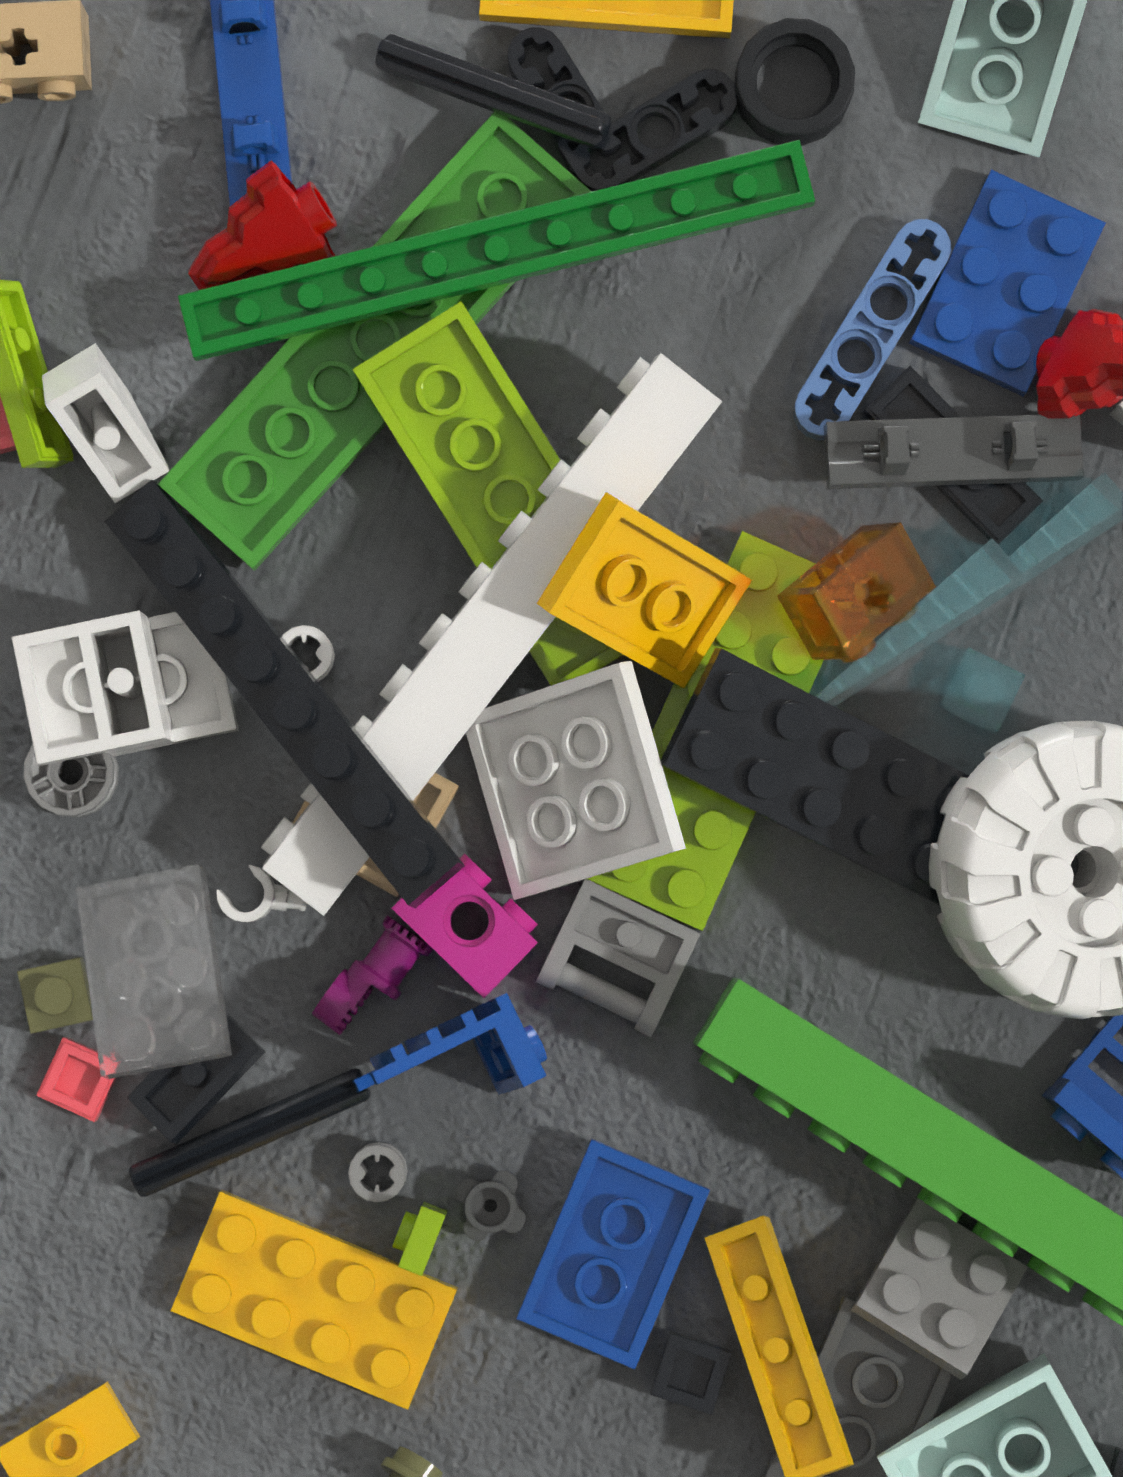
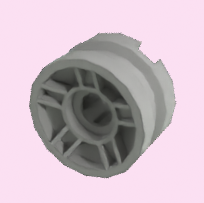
[24,744,119,817]

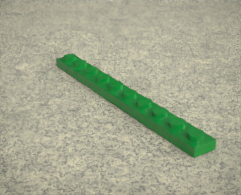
[178,140,815,361]

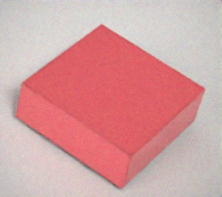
[36,1037,123,1122]

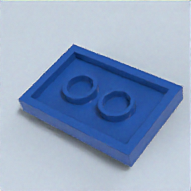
[909,169,1106,397]
[516,1138,710,1369]

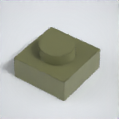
[17,957,96,1034]

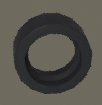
[734,18,855,146]

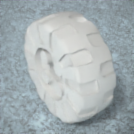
[929,721,1123,1019]

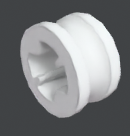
[282,625,335,682]

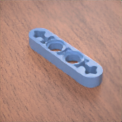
[793,219,951,440]

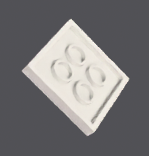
[466,661,686,900]

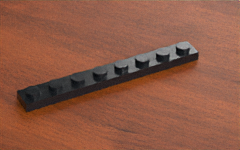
[104,480,465,909]

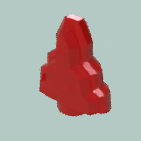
[188,160,337,290]
[1036,309,1123,419]

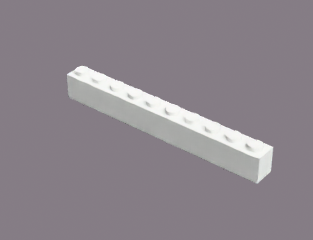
[261,353,722,916]

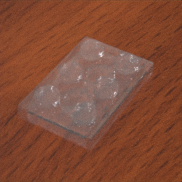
[76,864,232,1079]

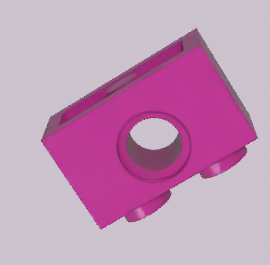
[391,853,538,998]

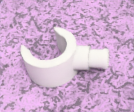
[216,865,307,922]

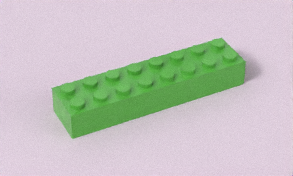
[693,977,1123,1326]

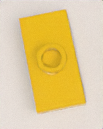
[0,1381,140,1477]

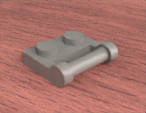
[535,879,700,1038]

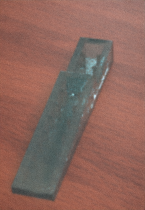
[815,472,1123,706]

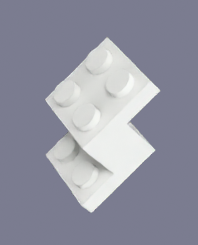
[12,610,239,766]

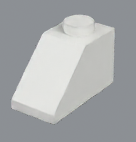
[42,343,169,503]

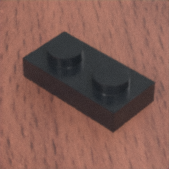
[127,1005,266,1144]

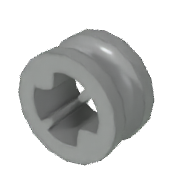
[348,1142,408,1202]

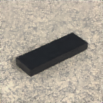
[863,366,1043,547]

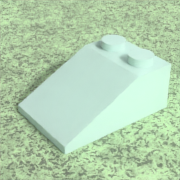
[918,0,1087,157]
[877,1354,1112,1477]

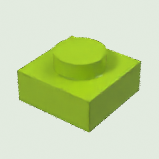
[392,1201,448,1276]

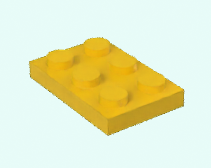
[537,492,752,688]

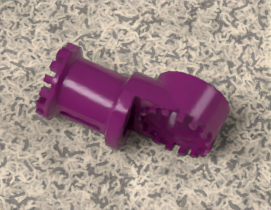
[311,915,433,1035]

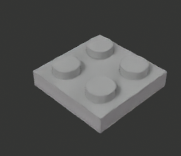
[851,1198,1028,1380]

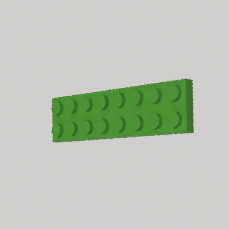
[158,112,592,571]

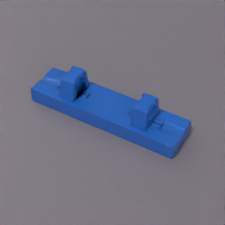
[210,0,292,206]

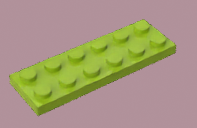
[352,301,623,686]
[587,531,858,931]

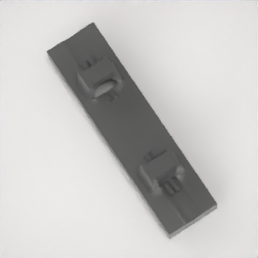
[824,414,1084,489]

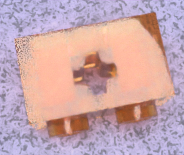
[777,522,936,663]

